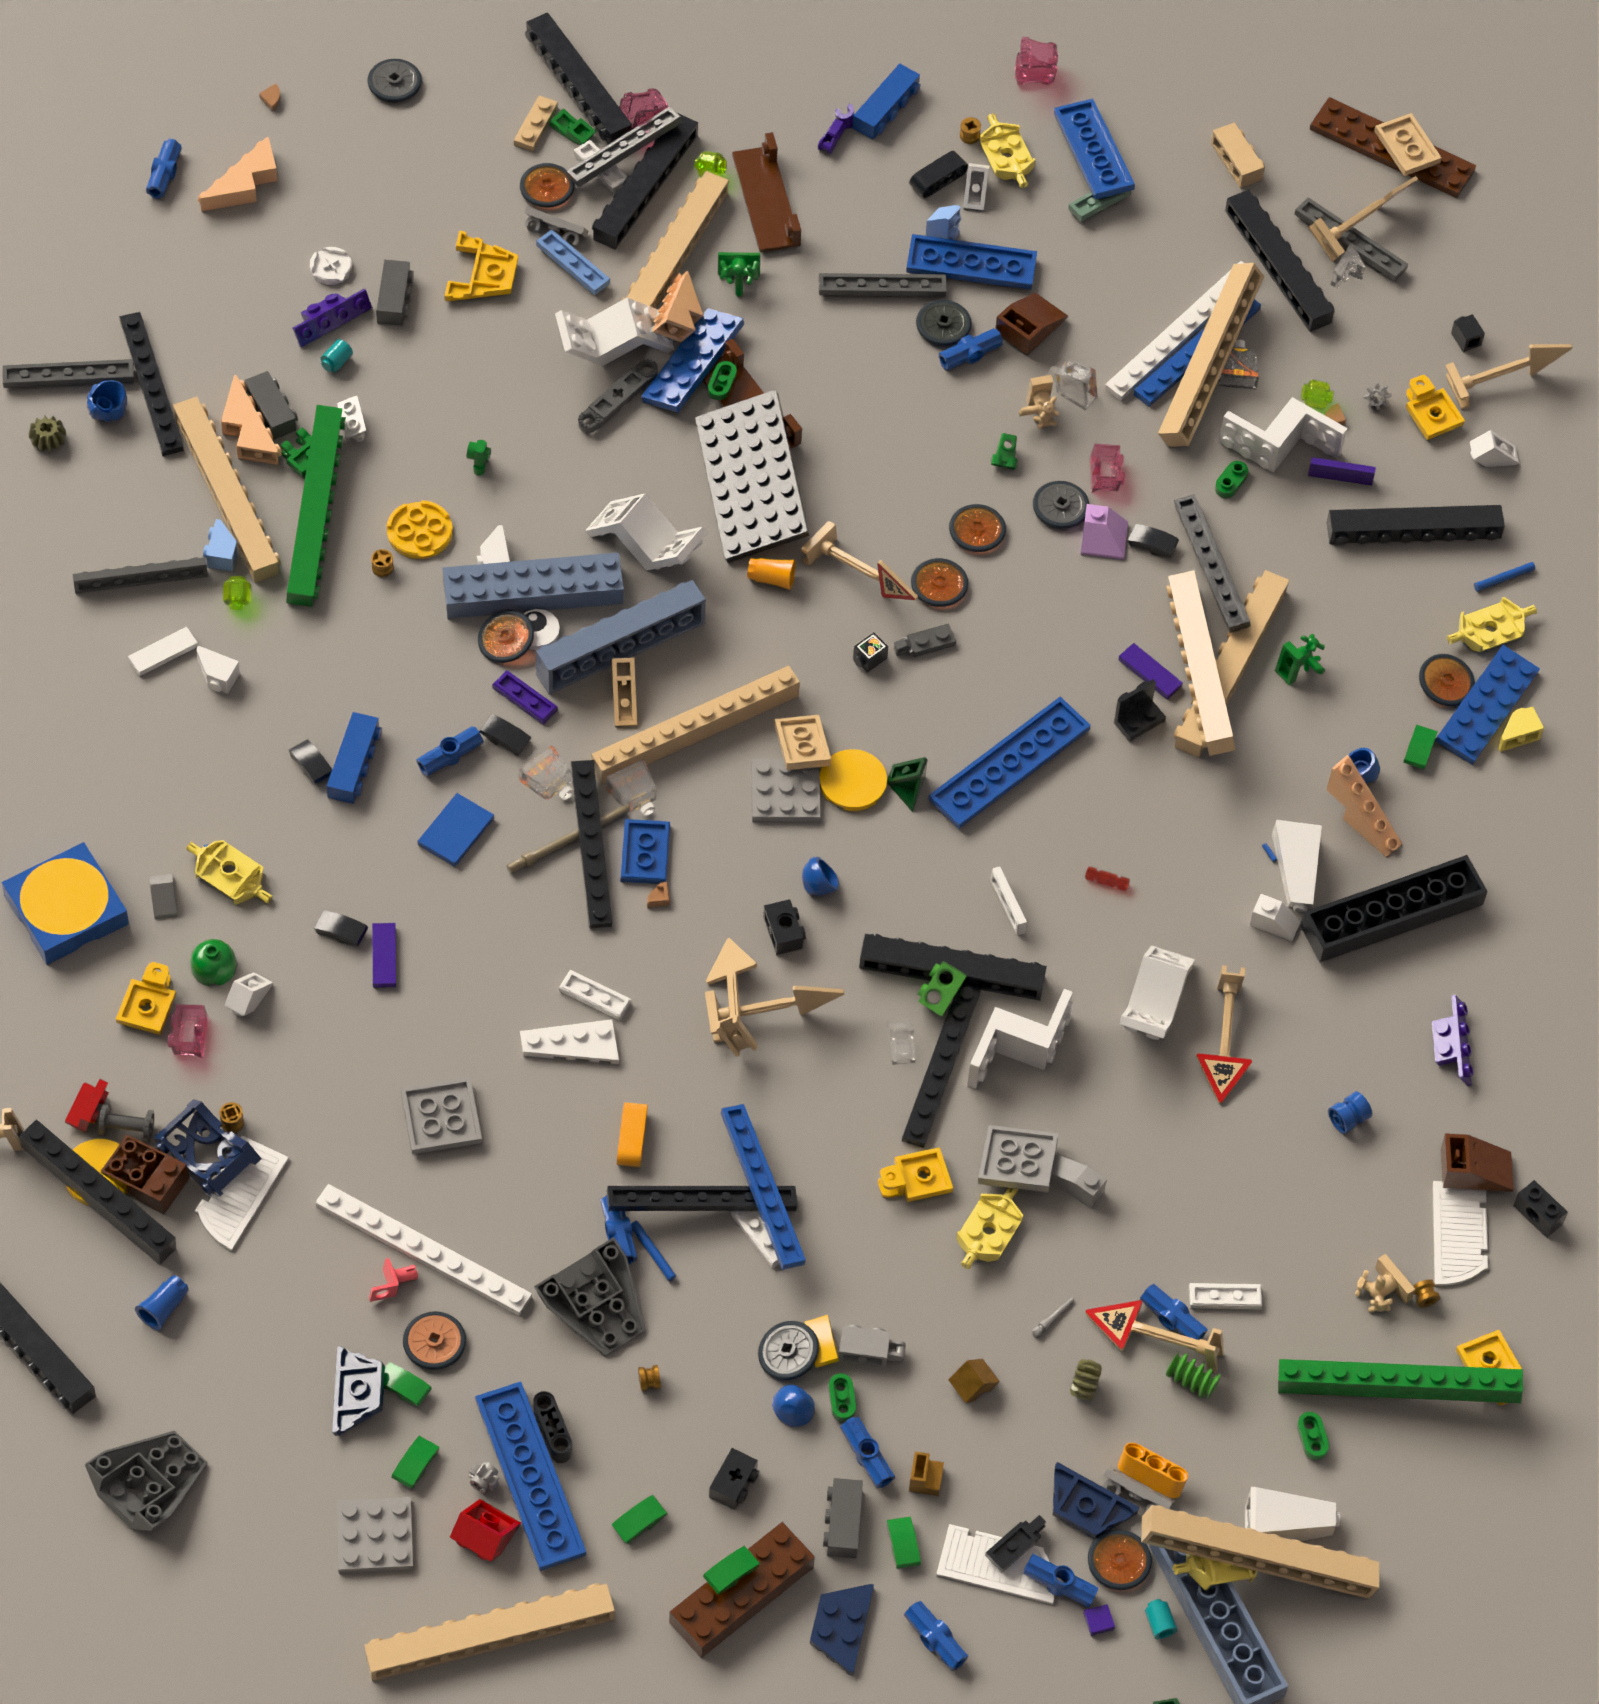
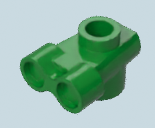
[991,433,1018,469]
[466,440,491,475]

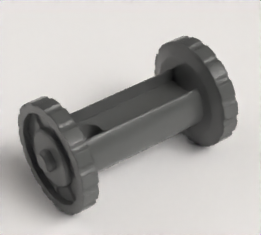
[98,1104,155,1141]

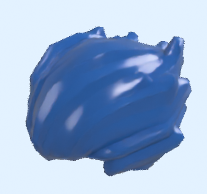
[87,380,128,422]

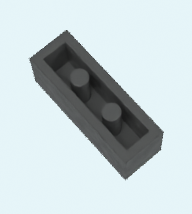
[376,259,414,326]
[244,371,298,440]
[823,1478,863,1558]

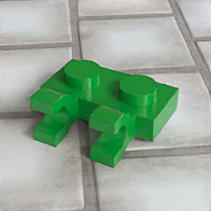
[280,427,312,477]

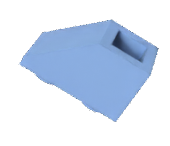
[926,205,961,240]
[203,519,238,571]

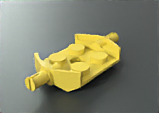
[980,113,1036,188]
[1447,597,1537,652]
[186,840,273,905]
[956,1188,1023,1269]
[1173,1554,1257,1590]

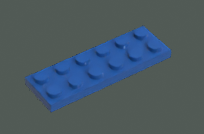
[1054,98,1135,200]
[906,234,1037,290]
[641,308,745,413]
[1435,645,1540,765]

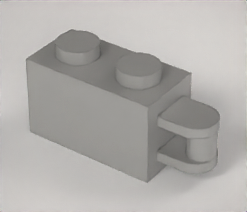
[838,1325,906,1368]

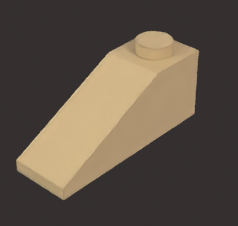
[611,658,637,726]

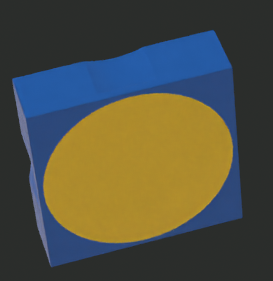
[2,842,129,965]

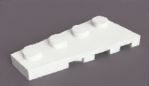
[520,1019,619,1064]

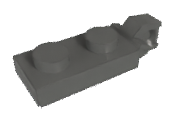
[893,623,956,657]

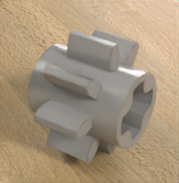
[1364,382,1392,410]
[469,1462,500,1493]

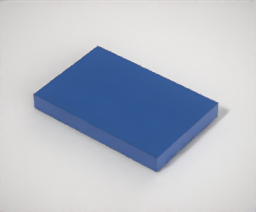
[417,793,494,867]
[620,819,670,884]

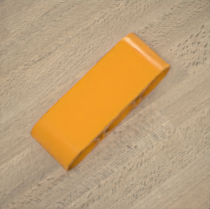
[617,1102,648,1167]
[1117,1443,1188,1498]

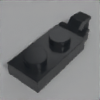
[985,1515,1046,1573]

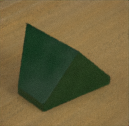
[887,757,928,813]

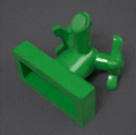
[718,252,760,297]
[1275,634,1325,685]

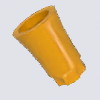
[747,558,796,590]

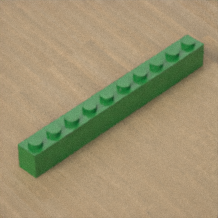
[286,405,346,607]
[1278,1359,1523,1404]

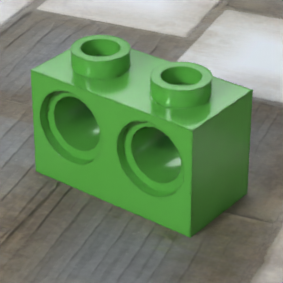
[917,961,967,1016]

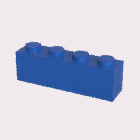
[852,63,921,140]
[327,712,382,804]

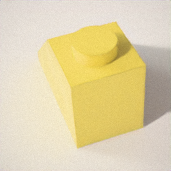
[1498,707,1544,752]

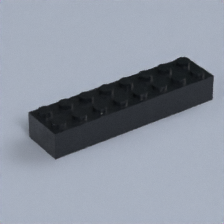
[1300,855,1488,962]

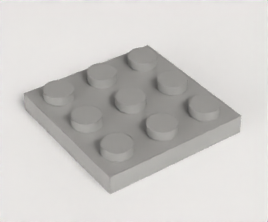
[751,759,820,822]
[401,1077,482,1154]
[978,1125,1058,1192]
[337,1497,413,1573]

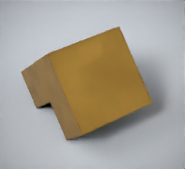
[948,1359,1000,1403]
[909,1451,944,1496]

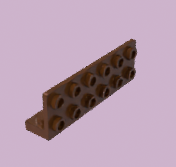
[732,132,801,252]
[703,339,802,449]

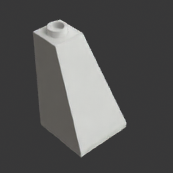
[1272,820,1322,912]
[1245,1487,1340,1541]

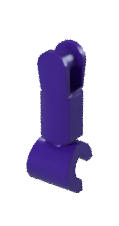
[818,103,854,154]

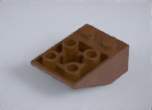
[995,292,1068,355]
[1441,1133,1514,1192]
[101,1135,190,1214]

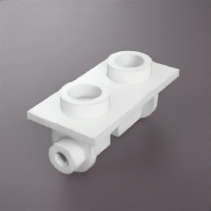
[337,396,367,442]

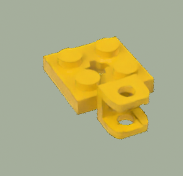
[1405,375,1465,440]
[116,962,176,1035]
[877,1147,953,1202]
[1456,1330,1522,1406]

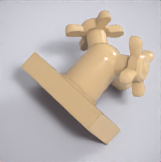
[1018,375,1059,429]
[1355,1253,1415,1313]

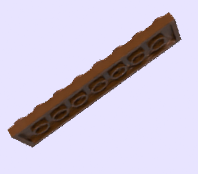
[1309,97,1477,198]

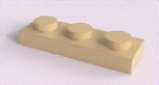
[514,95,558,152]

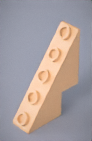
[198,137,277,211]
[652,271,703,342]
[221,375,282,465]
[1327,755,1402,858]

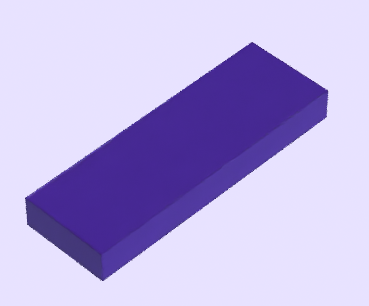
[1308,457,1376,486]
[1118,643,1183,700]
[492,670,558,725]
[372,923,396,988]

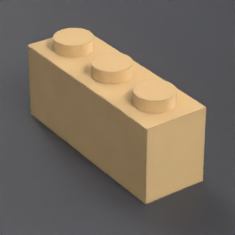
[1211,122,1265,188]

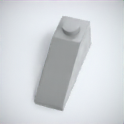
[1051,1154,1107,1208]

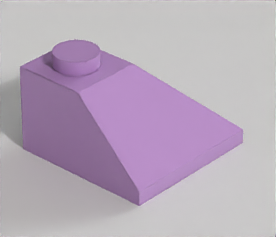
[1080,504,1128,560]

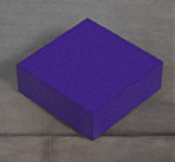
[1083,1604,1115,1636]

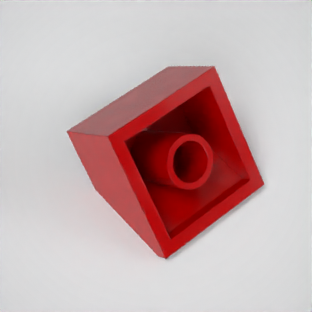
[450,1499,521,1562]

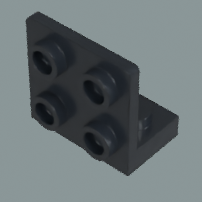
[1114,679,1166,742]

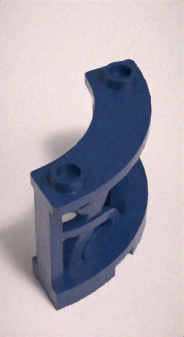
[153,1099,262,1197]

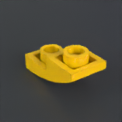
[805,1315,839,1368]

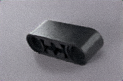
[909,150,969,198]
[533,1391,572,1463]

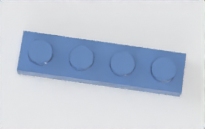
[536,229,610,295]

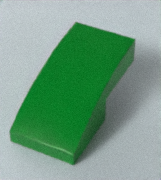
[549,108,596,145]
[1403,724,1438,769]
[384,1362,432,1407]
[391,1436,440,1489]
[611,1495,668,1544]
[887,1516,921,1569]
[703,1545,760,1595]

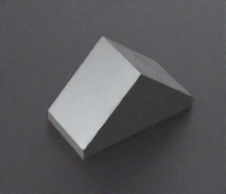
[149,874,177,918]

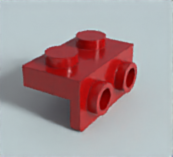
[65,1079,109,1132]

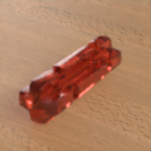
[1085,866,1130,891]

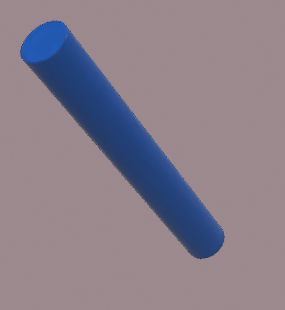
[1474,562,1535,591]
[631,1220,676,1281]

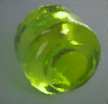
[694,151,727,177]
[1301,379,1334,409]
[222,576,252,610]

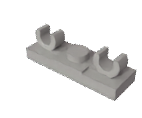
[524,206,589,246]
[1103,1466,1176,1511]

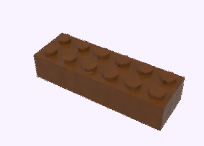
[669,1521,815,1658]

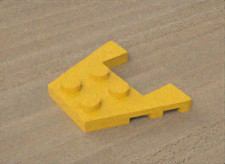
[444,231,518,301]

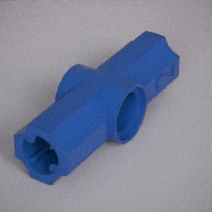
[146,138,182,199]
[938,328,1003,370]
[416,726,484,777]
[600,1195,637,1265]
[1140,1284,1208,1340]
[840,1417,895,1489]
[1023,1553,1098,1608]
[904,1601,968,1671]

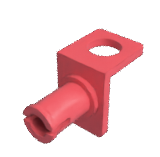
[369,1258,418,1302]

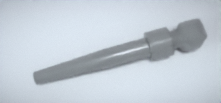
[1032,1298,1074,1338]

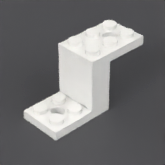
[555,298,675,366]
[1219,397,1347,473]
[585,493,707,571]
[1119,946,1195,1040]
[967,989,1075,1089]

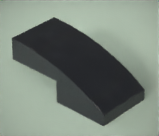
[1128,524,1179,557]
[479,714,531,756]
[289,739,332,784]
[314,910,368,946]

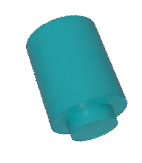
[320,339,353,372]
[1144,1599,1178,1639]

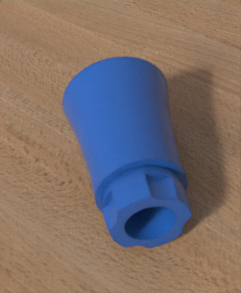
[135,1275,189,1330]

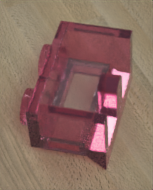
[1089,443,1125,493]
[168,1004,209,1058]

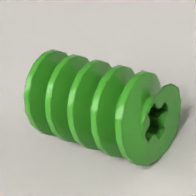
[1166,1353,1221,1399]

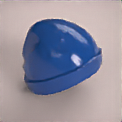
[1348,747,1380,783]
[802,857,839,896]
[772,1385,814,1427]

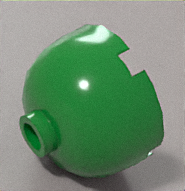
[190,939,237,986]

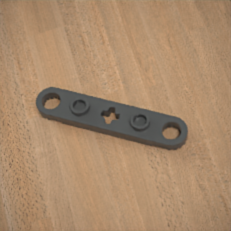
[578,359,658,433]

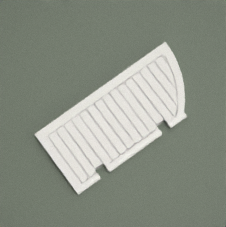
[195,1136,289,1251]
[1433,1181,1488,1286]
[936,1524,1054,1605]

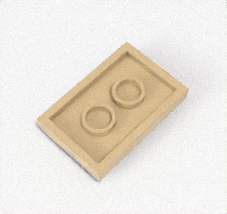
[1374,113,1442,176]
[775,715,831,770]

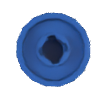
[1328,1091,1372,1134]

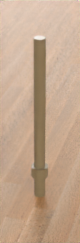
[507,806,628,873]

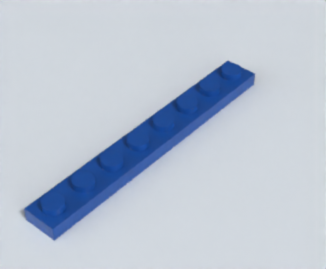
[1133,299,1261,407]
[721,1104,806,1270]

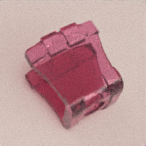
[1015,36,1058,85]
[619,88,669,130]

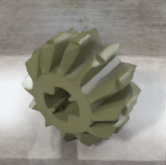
[28,415,66,452]
[1070,1359,1102,1401]

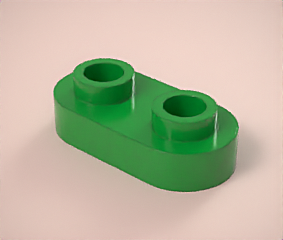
[708,361,737,400]
[1215,461,1249,498]
[828,1373,856,1422]
[1297,1412,1329,1460]

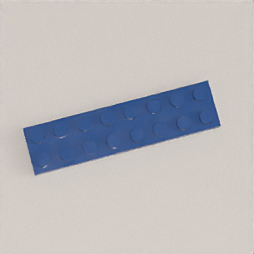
[928,696,1091,829]
[475,1381,586,1571]

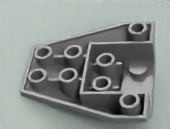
[534,1237,646,1356]
[85,1431,208,1531]

